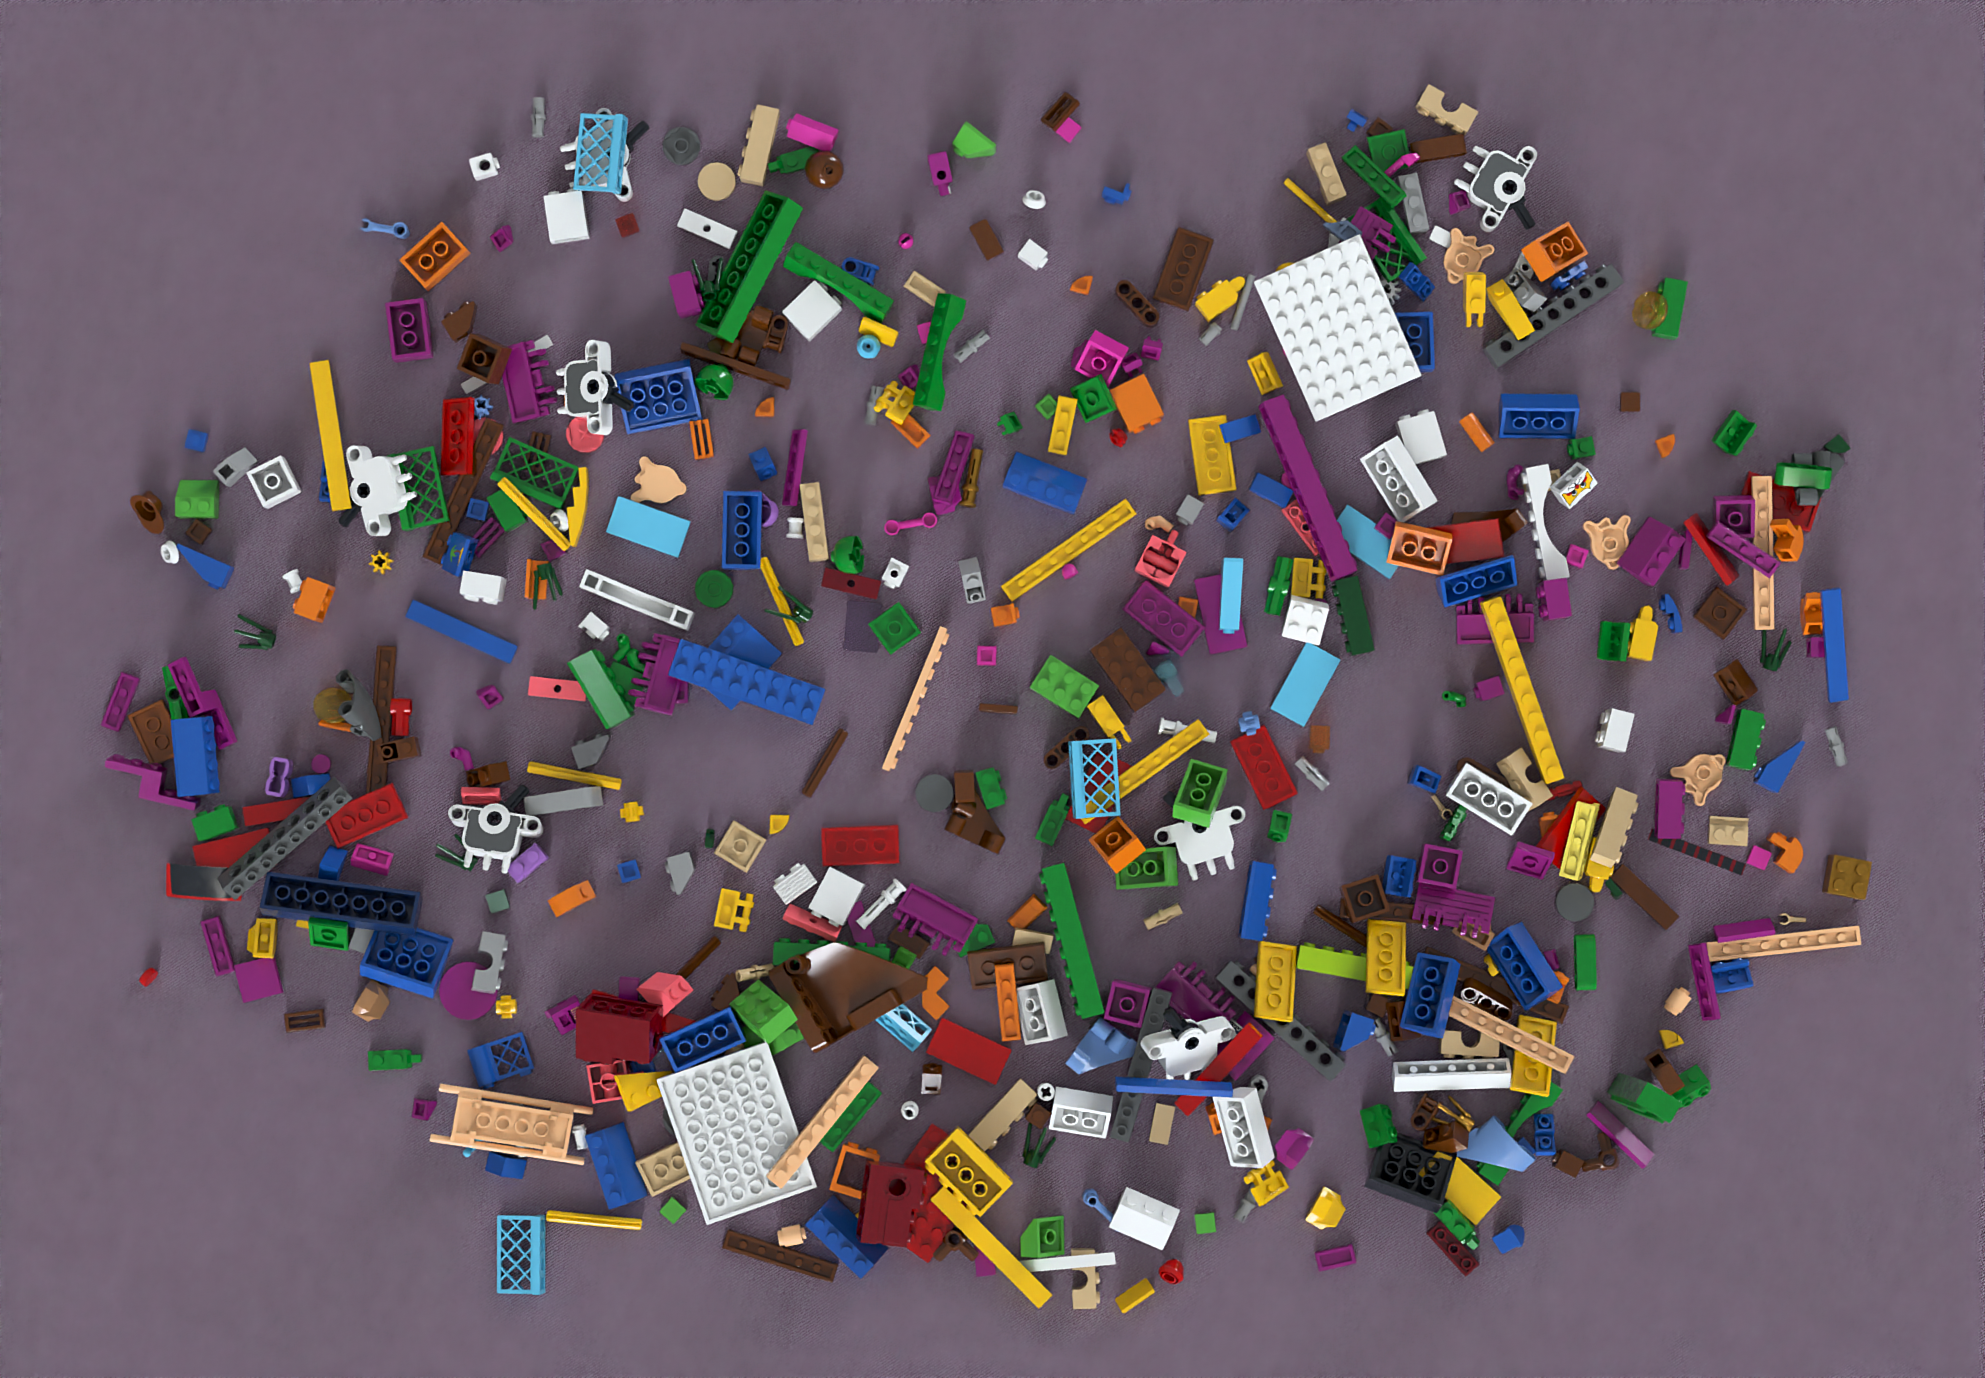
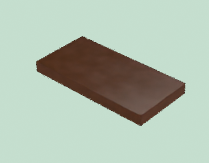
[1152,227,1214,312]
[967,942,1048,990]

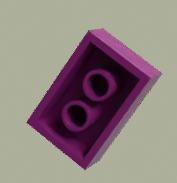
[385,298,434,363]

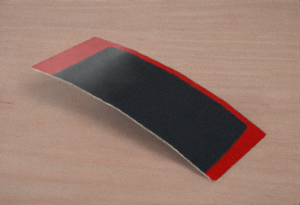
[166,863,242,901]

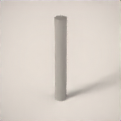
[1230,274,1255,331]

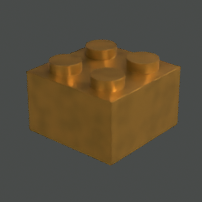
[1822,855,1872,900]

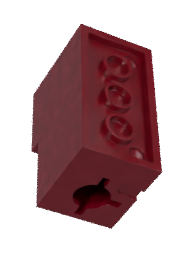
[576,993,663,1065]
[856,1160,927,1248]

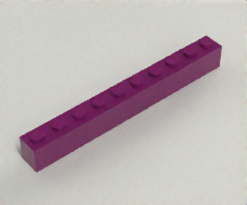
[1258,394,1357,582]

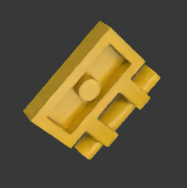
[874,381,915,425]
[1290,558,1327,599]
[714,888,754,932]
[1244,1160,1289,1206]

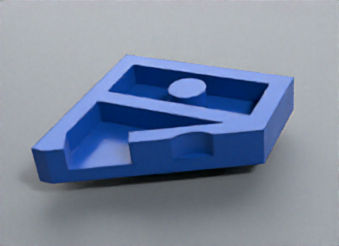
[1550,261,1588,291]

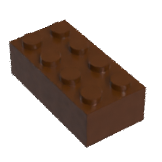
[1090,628,1166,713]

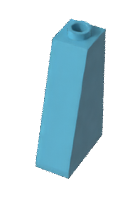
[1219,558,1243,634]

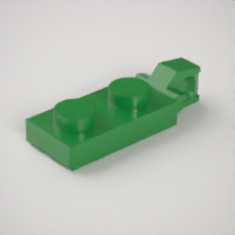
[768,146,818,174]
[1035,793,1069,846]
[368,1049,423,1071]
[1434,1199,1480,1250]

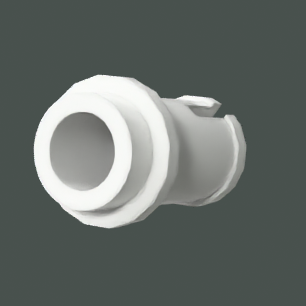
[572,1124,588,1150]

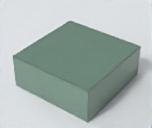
[485,889,511,914]

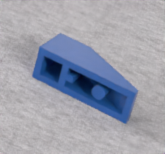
[176,544,234,590]
[1754,741,1806,793]

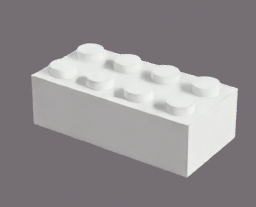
[1360,436,1437,522]

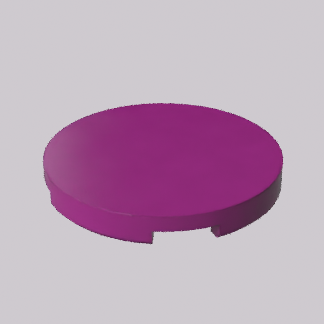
[439,962,498,1020]

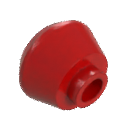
[1158,1259,1184,1284]

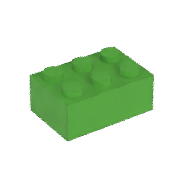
[1030,655,1099,719]
[1172,759,1228,828]
[729,979,798,1045]

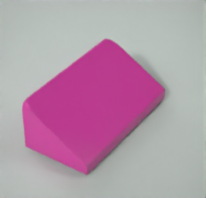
[351,843,394,876]

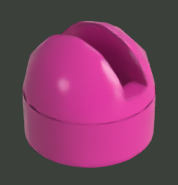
[898,233,913,249]
[1062,564,1078,580]

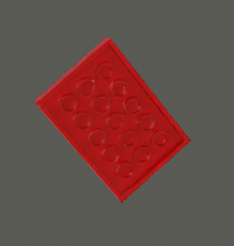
[903,1123,983,1263]

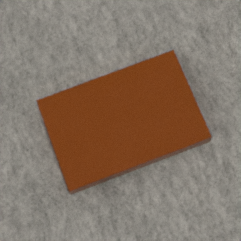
[127,699,174,764]

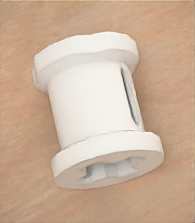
[786,517,804,538]
[282,569,302,594]
[1037,1083,1055,1101]

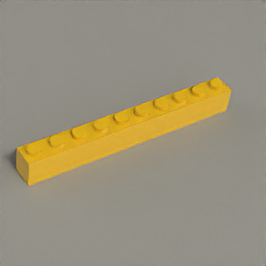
[1479,596,1564,784]

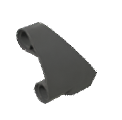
[1791,451,1845,506]
[335,669,382,741]

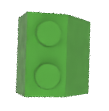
[175,480,219,519]

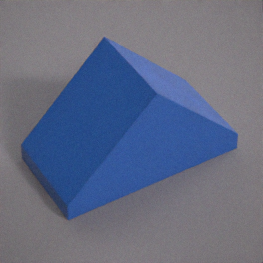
[1216,498,1250,533]
[1407,765,1442,794]
[291,773,330,798]
[318,845,348,881]
[485,1151,527,1179]

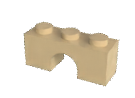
[1415,84,1478,135]
[1306,142,1347,206]
[1496,747,1553,811]
[1438,1030,1500,1059]
[1071,1248,1100,1309]

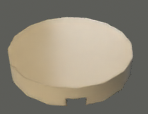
[698,162,736,201]

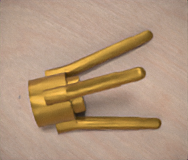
[1432,1095,1475,1131]

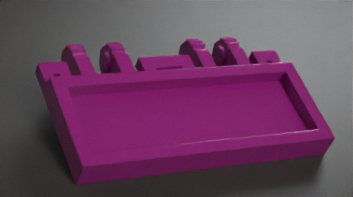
[1339,206,1396,272]
[502,340,557,424]
[1456,594,1534,644]
[628,633,681,716]
[1412,882,1495,938]
[892,883,979,956]
[1155,961,1236,1022]

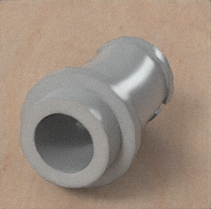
[1198,322,1222,347]

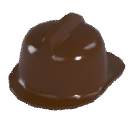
[130,490,164,534]

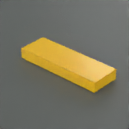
[1048,395,1078,455]

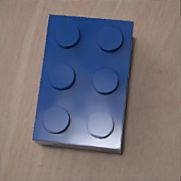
[1395,312,1435,372]

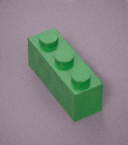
[1650,277,1688,340]
[1725,709,1766,771]

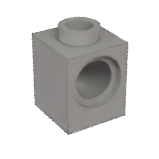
[1175,494,1204,526]

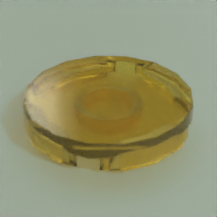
[1632,291,1668,330]
[313,688,352,723]

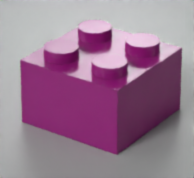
[668,271,705,319]
[1713,495,1755,538]
[1535,578,1572,622]
[1415,844,1463,889]
[1104,979,1152,1028]

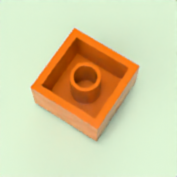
[293,577,336,623]
[1088,816,1146,874]

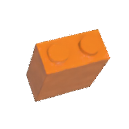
[1109,374,1164,434]

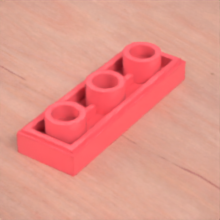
[1281,499,1319,557]
[528,676,586,702]
[782,904,842,942]

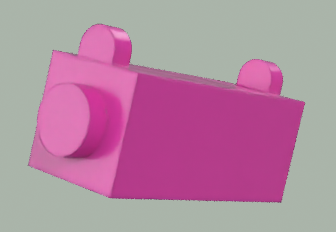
[786,113,839,152]

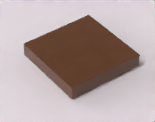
[1693,586,1747,640]

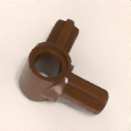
[1582,1132,1620,1172]
[933,1228,979,1262]

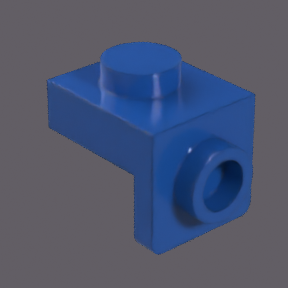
[1101,183,1132,205]
[748,447,777,481]

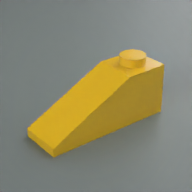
[1486,279,1535,340]

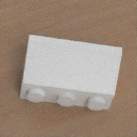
[1016,979,1068,1045]
[1049,1087,1113,1139]
[1109,1187,1180,1250]

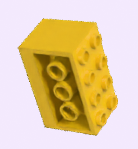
[925,1126,1013,1217]

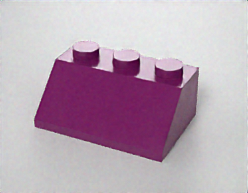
[1616,516,1686,586]
[1217,1011,1275,1081]

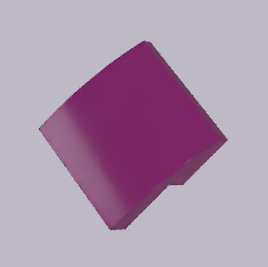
[234,956,284,1003]

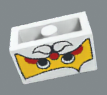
[1549,462,1598,509]

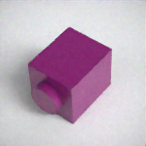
[1473,676,1505,702]

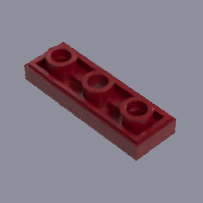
[821,567,881,600]
[1426,1220,1479,1277]

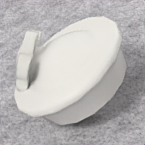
[1022,190,1046,209]
[550,509,569,532]
[161,540,179,564]

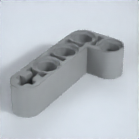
[523,786,603,816]

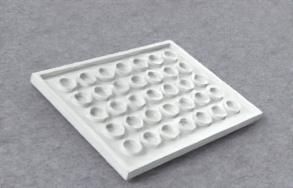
[1254,234,1422,422]
[657,1042,817,1225]

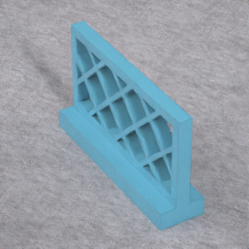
[573,113,628,194]
[1068,738,1121,819]
[497,1215,546,1295]

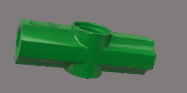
[1264,556,1294,616]
[162,666,189,720]

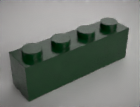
[1331,576,1375,657]

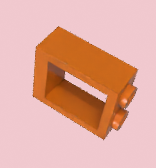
[829,1141,880,1199]

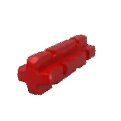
[1548,780,1583,801]

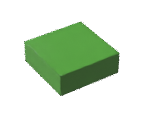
[1035,394,1057,420]
[891,946,917,969]
[659,1197,687,1224]
[1194,1212,1216,1234]

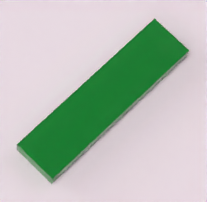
[1341,145,1407,209]
[820,1081,882,1153]

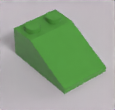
[1115,847,1178,890]
[743,1022,804,1056]

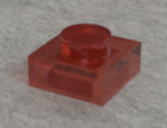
[615,213,640,238]

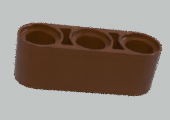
[1410,134,1467,163]
[1115,280,1159,328]
[1043,726,1089,770]
[1461,978,1513,1021]

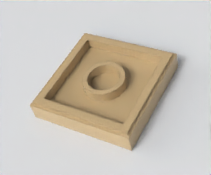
[714,820,767,873]

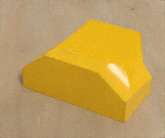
[247,918,278,958]
[1305,1186,1346,1229]

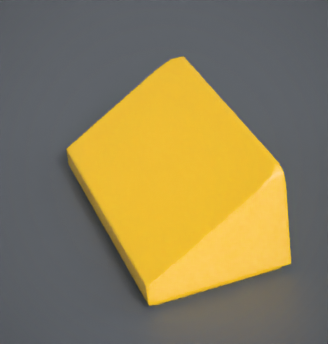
[859,317,899,347]
[1247,352,1283,395]
[1115,1278,1155,1313]

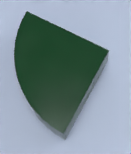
[1823,434,1851,453]
[705,829,715,848]
[1605,878,1622,900]

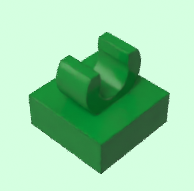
[997,412,1023,435]

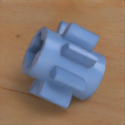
[473,395,493,420]
[1238,711,1260,736]

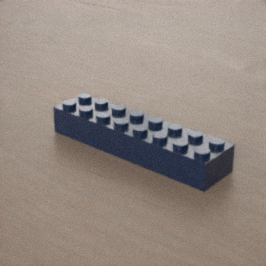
[259,872,423,936]

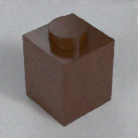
[1025,1102,1052,1129]
[1552,1149,1584,1178]

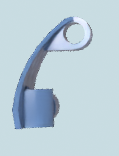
[1065,1017,1137,1074]
[1457,1115,1536,1172]

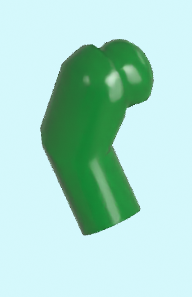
[612,633,631,663]
[626,648,646,673]
[1442,691,1467,707]

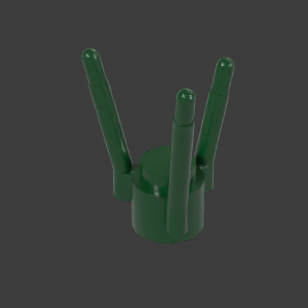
[691,257,723,301]
[533,563,563,610]
[764,586,813,624]
[234,614,276,650]
[1760,628,1792,672]
[435,834,479,872]
[1022,1123,1056,1168]

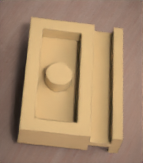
[1707,816,1749,846]

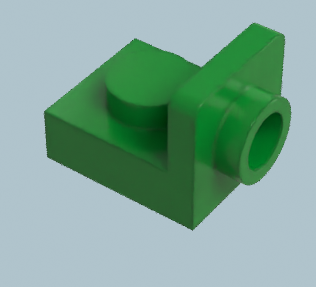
[1567,436,1596,460]
[1267,810,1292,842]

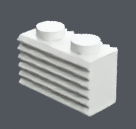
[773,863,818,905]

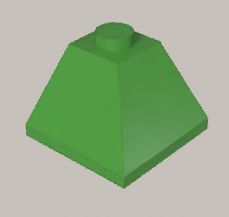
[952,121,996,158]
[1020,1215,1064,1258]

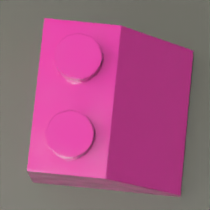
[1074,330,1129,387]

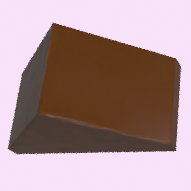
[954,770,975,803]

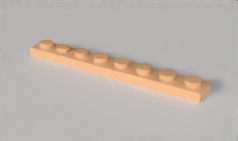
[1751,476,1774,630]
[882,626,949,772]
[1706,925,1861,962]
[1449,996,1574,1074]
[766,1055,879,1189]

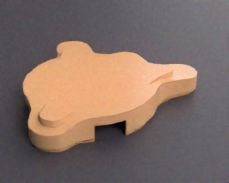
[1443,228,1495,284]
[631,456,687,504]
[1582,515,1631,570]
[1670,754,1726,806]

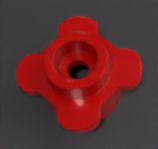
[1109,428,1128,448]

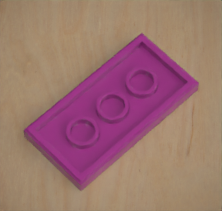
[1194,574,1247,655]
[1122,580,1206,657]

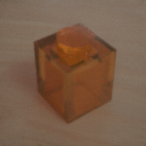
[1308,726,1330,753]

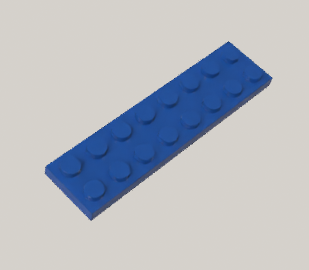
[667,638,825,725]

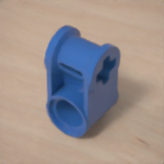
[842,257,879,286]

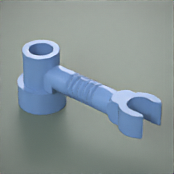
[360,218,410,239]
[1082,1189,1119,1232]

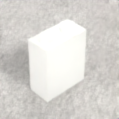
[544,189,590,244]
[782,280,842,342]
[1395,409,1447,465]
[808,867,865,927]

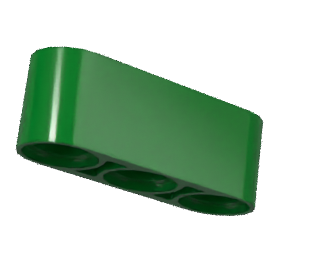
[1774,462,1833,489]
[1573,934,1597,990]

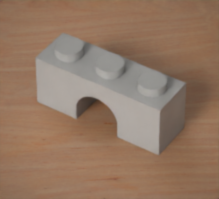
[1396,173,1429,235]
[471,931,508,994]

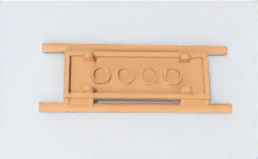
[430,1084,593,1165]

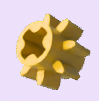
[369,550,394,575]
[620,802,644,823]
[496,995,517,1019]

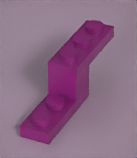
[168,657,238,750]
[105,754,201,810]

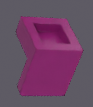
[1806,637,1825,658]

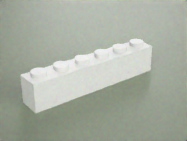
[1392,1058,1511,1092]

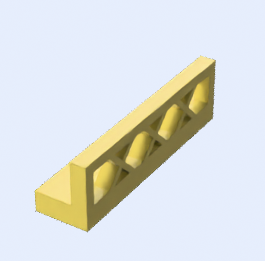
[1559,801,1600,881]

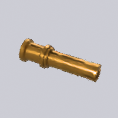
[959,449,984,508]

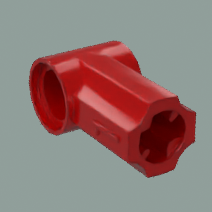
[390,698,412,736]

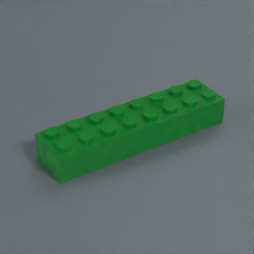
[695,190,803,343]
[1039,863,1104,1019]
[1607,1073,1682,1124]

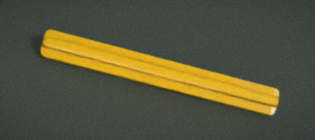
[498,477,571,551]
[760,557,804,646]
[527,761,622,790]
[546,1210,642,1230]

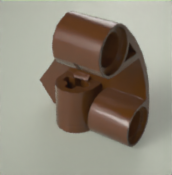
[707,305,774,366]
[1451,508,1529,542]
[944,788,1006,855]

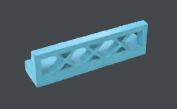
[876,1004,932,1052]

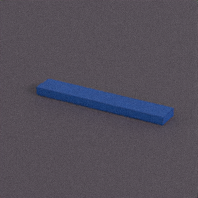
[1820,587,1849,703]
[405,600,518,664]
[1115,1076,1233,1098]

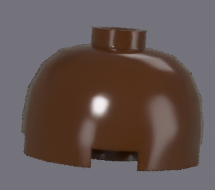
[805,151,844,189]

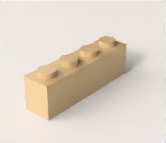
[738,104,780,187]
[800,482,829,562]
[1589,787,1639,868]
[968,1078,1038,1151]

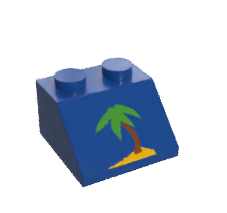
[441,532,479,577]

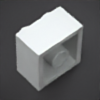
[246,455,302,509]
[460,571,507,605]
[1282,595,1329,645]
[1595,708,1635,753]

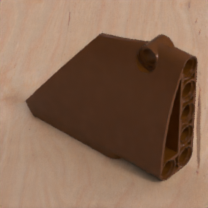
[768,942,928,1053]

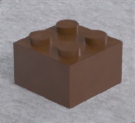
[457,333,512,385]
[1339,874,1390,923]

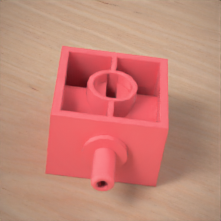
[1134,530,1187,588]
[586,1059,644,1104]

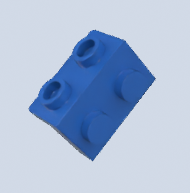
[1382,855,1417,898]
[1711,958,1754,994]

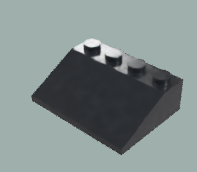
[1364,1132,1457,1213]

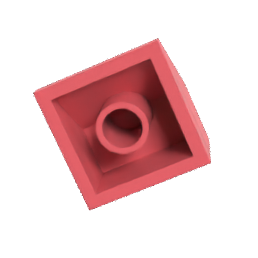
[636,972,694,1017]

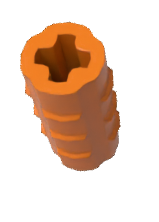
[1459,412,1495,453]

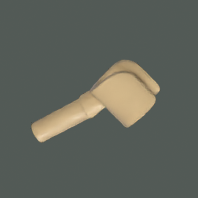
[1431,795,1453,820]
[1779,913,1806,925]

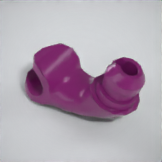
[1507,464,1525,500]

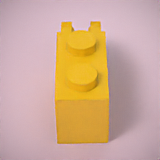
[1463,272,1486,327]
[1195,276,1245,323]
[1627,605,1658,661]
[1087,695,1132,750]
[1584,837,1614,893]

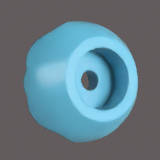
[857,335,881,358]

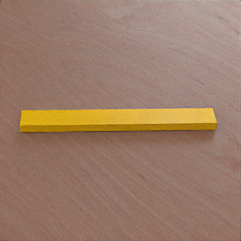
[309,360,352,511]
[1001,498,1136,602]
[1081,719,1210,824]
[930,1186,1052,1309]

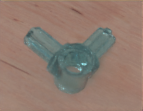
[1153,658,1184,696]

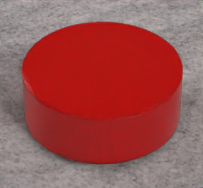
[139,968,158,987]

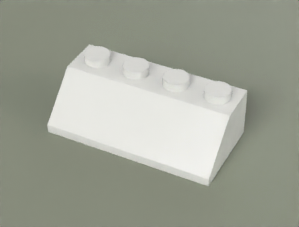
[1446,763,1533,836]
[1213,1087,1275,1168]

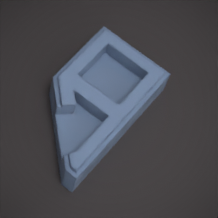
[1323,220,1363,242]

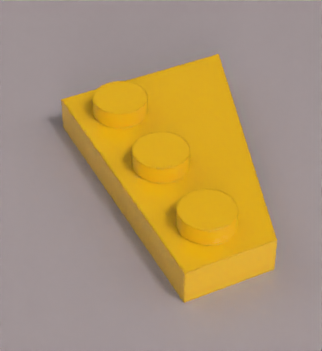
[614,1071,673,1112]

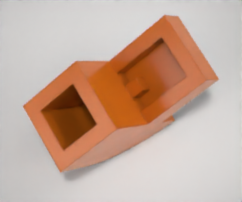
[1770,519,1804,562]
[1800,592,1823,635]
[1766,832,1803,873]
[547,880,596,917]

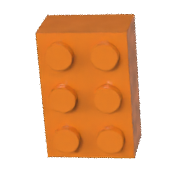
[400,222,471,292]
[1521,222,1588,282]
[1386,521,1452,576]

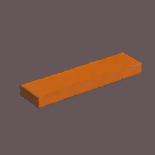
[994,963,1021,1041]

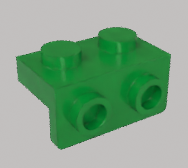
[1711,410,1757,456]
[1597,621,1630,662]
[1671,1064,1711,1109]
[1360,1104,1398,1148]

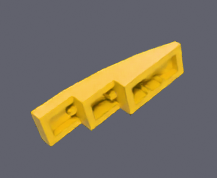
[567,467,589,547]

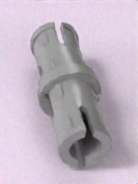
[531,97,546,138]
[953,329,990,363]
[864,386,884,426]
[1825,726,1848,767]
[1295,756,1330,791]
[1373,1017,1399,1057]
[1233,1184,1256,1223]

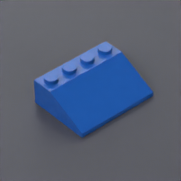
[615,359,702,434]
[707,614,782,711]
[360,928,454,998]

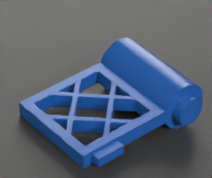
[467,1032,534,1089]

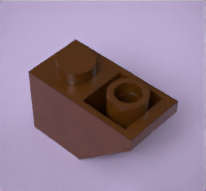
[441,301,478,343]
[376,736,421,764]
[466,761,511,787]
[710,972,741,1012]
[1643,1048,1685,1096]
[1423,1121,1469,1153]

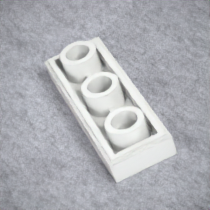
[677,208,737,249]

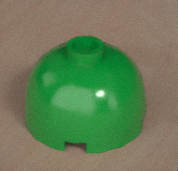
[694,364,734,400]
[831,536,864,574]

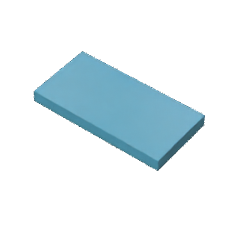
[606,496,691,558]
[1336,504,1399,579]
[1270,642,1340,727]

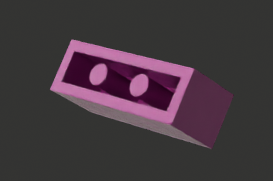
[1654,779,1685,839]

